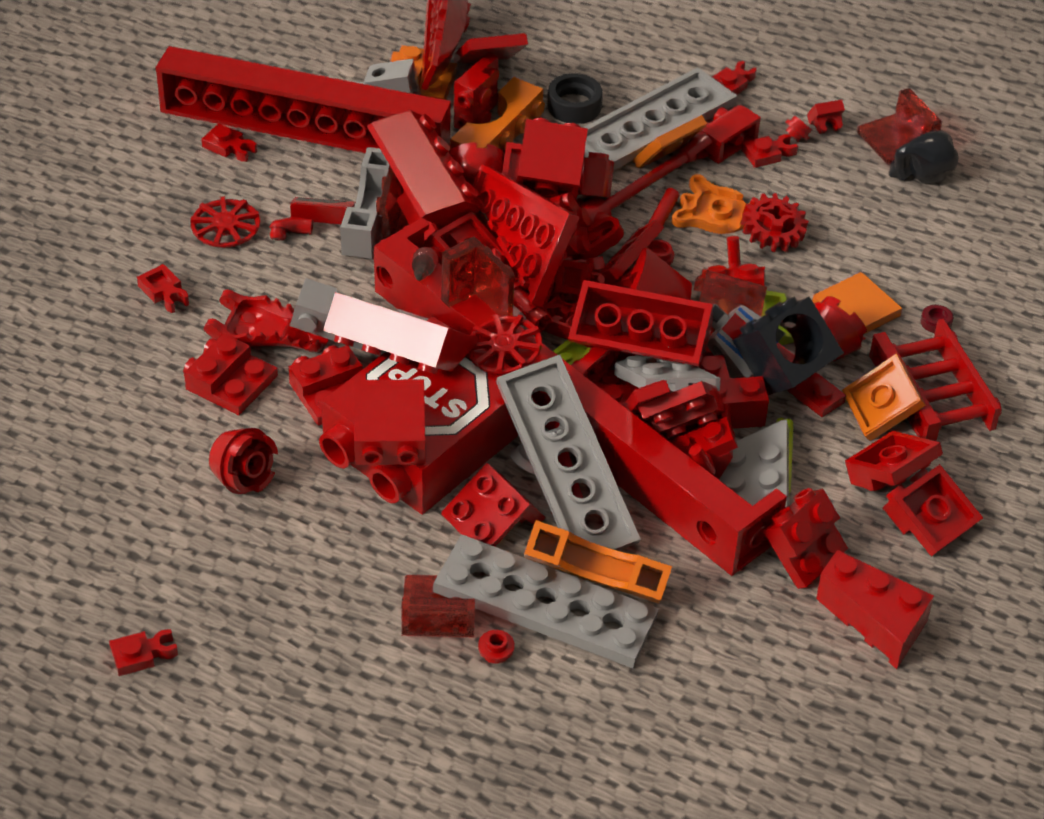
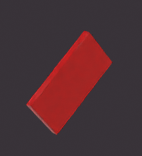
[453,33,528,64]

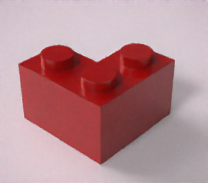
[689,355,769,429]

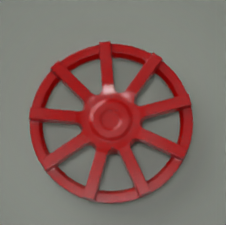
[190,196,260,248]
[468,314,542,374]

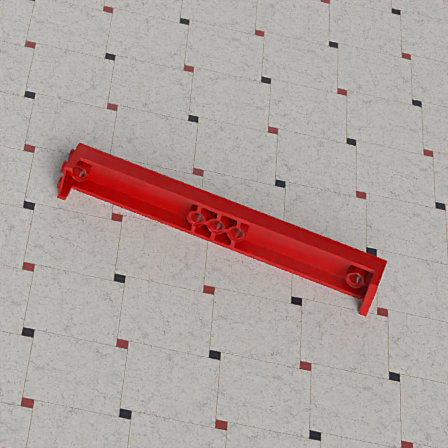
[374,218,787,576]

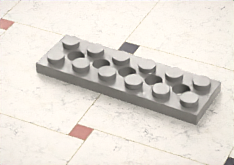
[583,67,737,170]
[496,355,641,551]
[433,534,659,668]

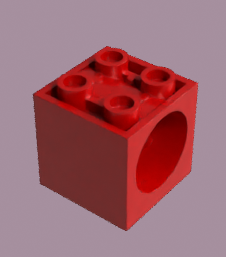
[517,118,588,200]

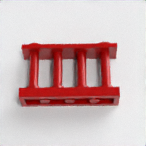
[869,319,1002,441]

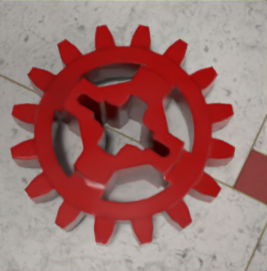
[740,193,809,252]

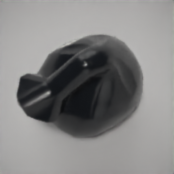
[888,130,959,184]

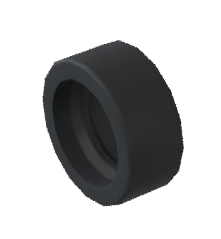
[547,73,603,124]

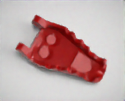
[204,289,328,353]

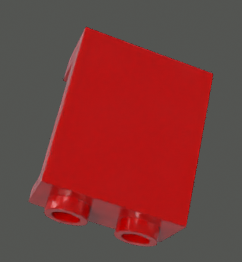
[354,379,425,466]

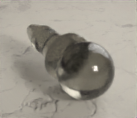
[412,247,438,281]

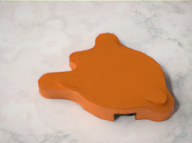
[671,174,750,234]

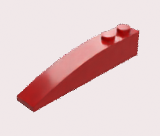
[421,0,471,90]

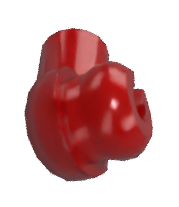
[269,217,313,241]

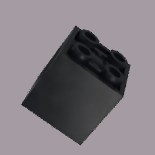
[732,296,844,395]

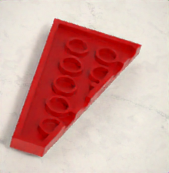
[473,164,579,307]

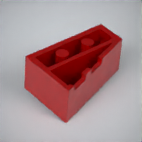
[816,550,934,669]

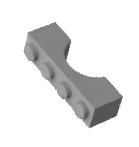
[340,147,398,259]
[290,278,428,355]

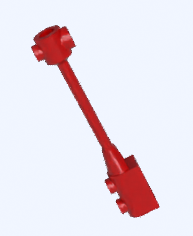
[576,105,761,228]

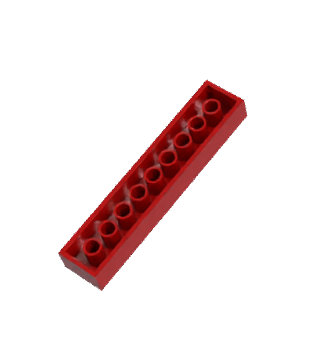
[156,46,451,153]

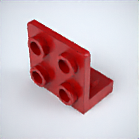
[441,463,546,547]

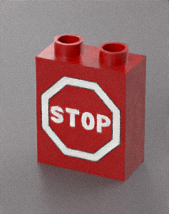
[319,316,532,515]

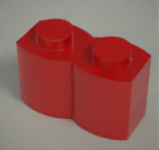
[578,152,614,198]

